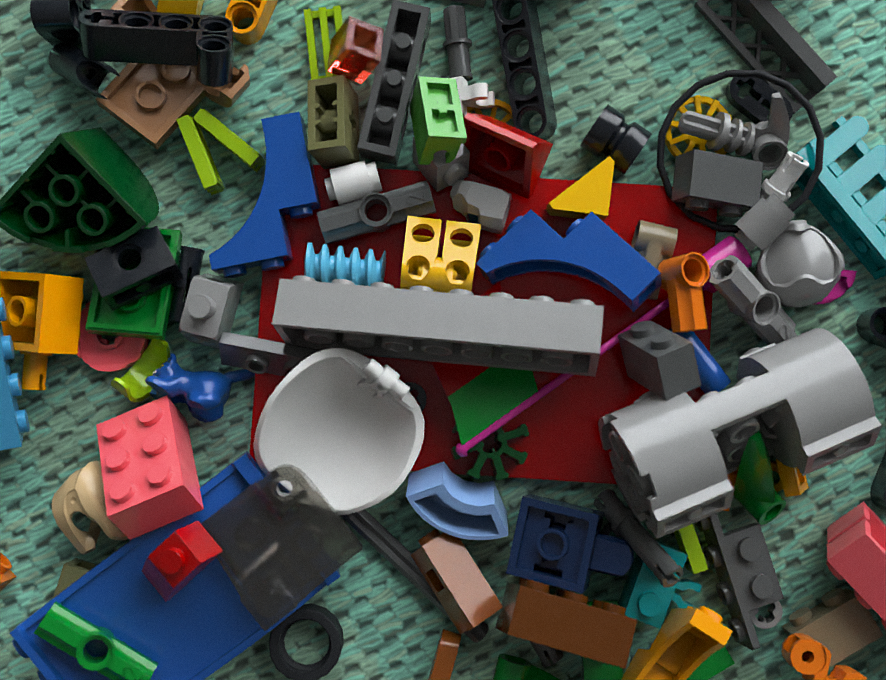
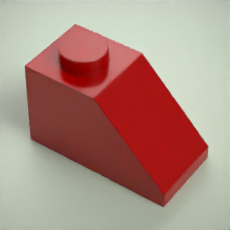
[142,520,223,602]

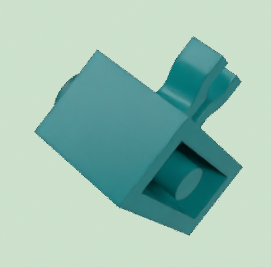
[618,540,702,629]

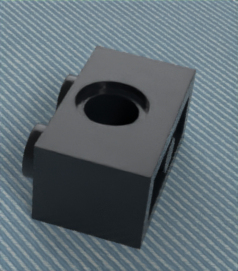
[84,226,183,311]

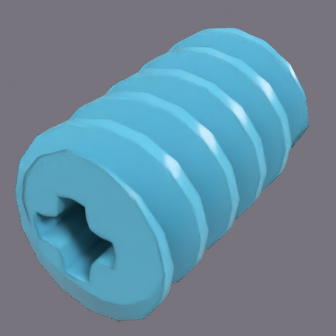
[304,242,386,286]

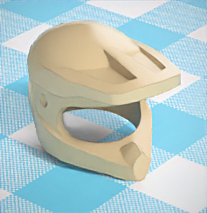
[52,460,128,555]

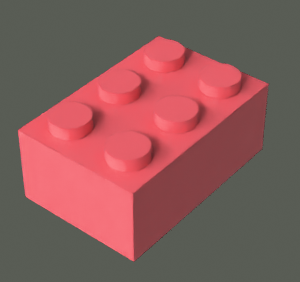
[96,395,204,540]

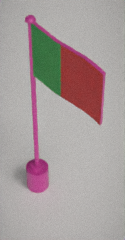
[432,236,752,457]

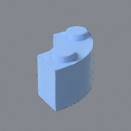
[406,462,508,540]

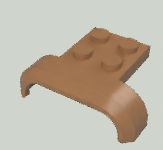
[95,0,250,150]

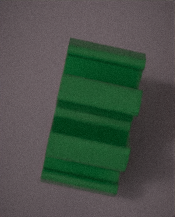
[450,423,529,481]

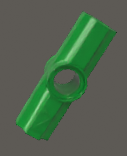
[34,601,158,680]

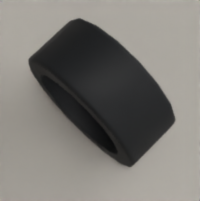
[269,603,344,680]

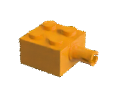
[0,271,84,390]

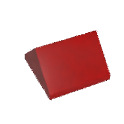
[464,113,553,199]

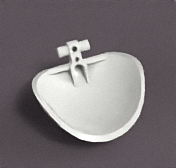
[253,348,425,515]

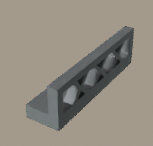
[694,0,837,115]

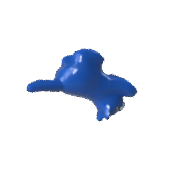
[145,353,255,423]

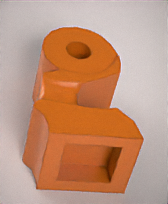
[781,633,867,680]

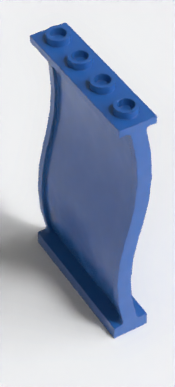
[10,451,340,680]

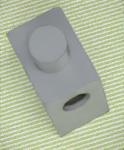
[179,273,244,349]

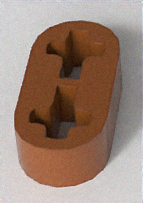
[428,629,461,680]

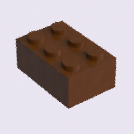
[495,578,637,669]

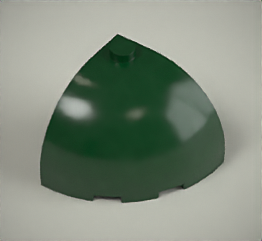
[0,127,159,253]

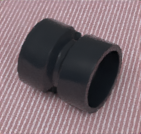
[580,104,652,175]

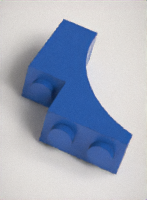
[209,112,321,278]
[476,209,661,312]

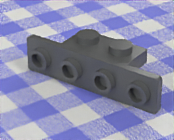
[695,513,784,650]

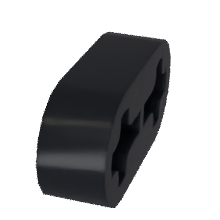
[726,77,793,124]

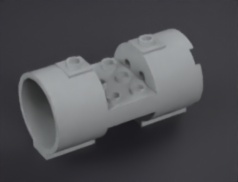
[598,328,882,539]

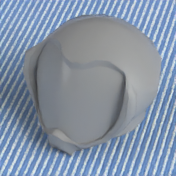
[754,220,845,308]

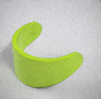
[111,339,170,403]

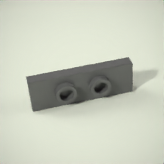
[219,332,322,377]

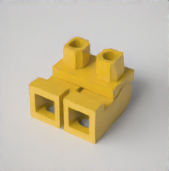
[400,216,481,293]

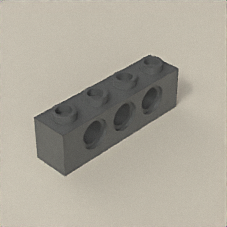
[357,0,431,166]

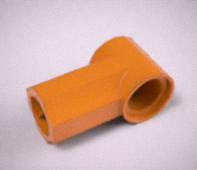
[657,252,710,333]

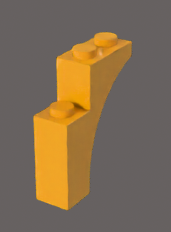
[621,606,733,680]

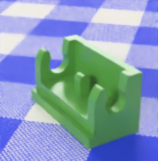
[409,76,467,165]

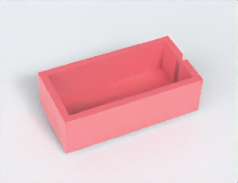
[826,501,886,629]

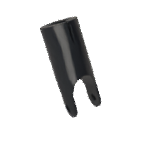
[49,42,120,99]

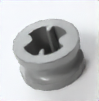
[749,600,783,629]

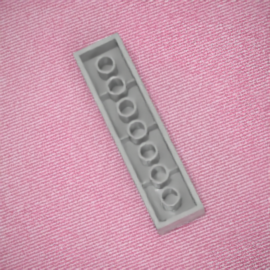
[272,275,604,377]

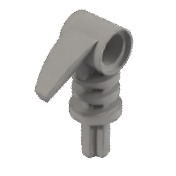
[678,92,790,171]

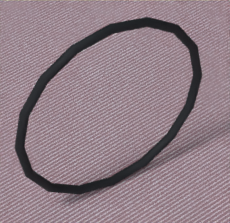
[657,70,824,232]

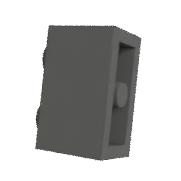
[671,149,763,218]
[618,321,701,401]

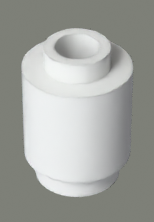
[324,160,383,206]

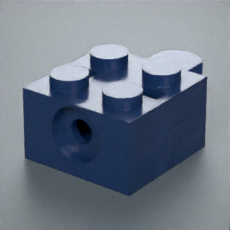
[506,494,634,594]

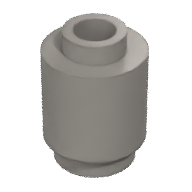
[735,193,795,251]

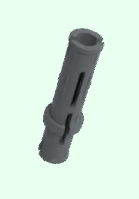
[594,489,684,588]

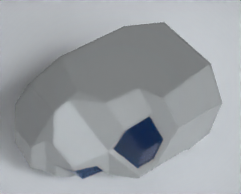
[450,180,512,235]

